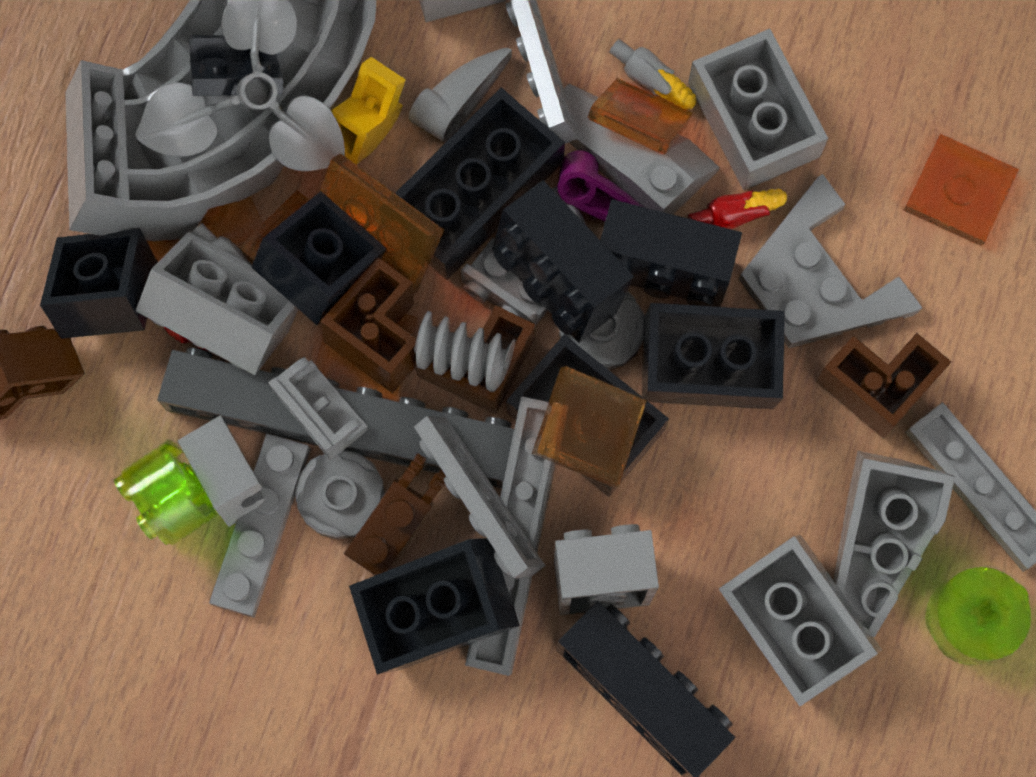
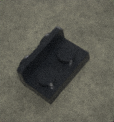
[189,35,283,96]

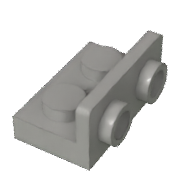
[461,238,548,326]

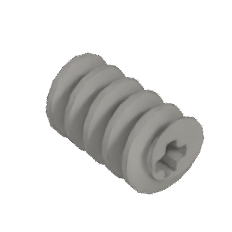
[414,311,515,392]

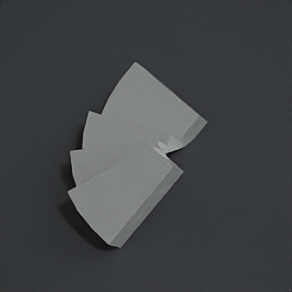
[65,0,376,241]

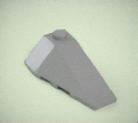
[564,84,720,215]
[833,451,955,637]

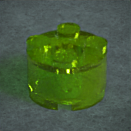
[114,440,219,545]
[926,567,1031,665]

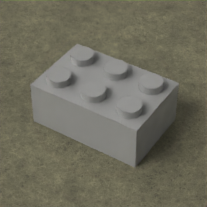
[688,29,828,191]
[136,232,298,375]
[554,524,659,615]
[719,535,882,706]

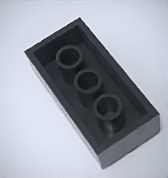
[381,87,565,280]
[556,601,736,777]

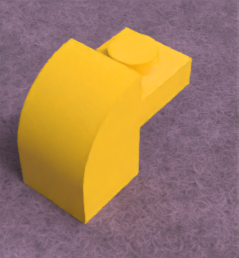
[331,57,406,165]

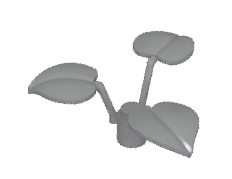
[136,0,345,171]

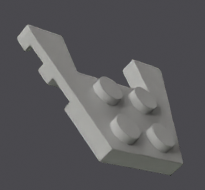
[739,174,922,348]

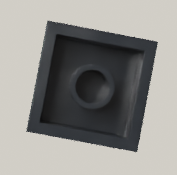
[251,191,387,325]
[40,228,158,339]

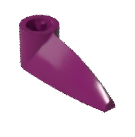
[558,150,644,221]

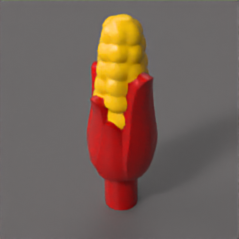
[687,188,787,229]

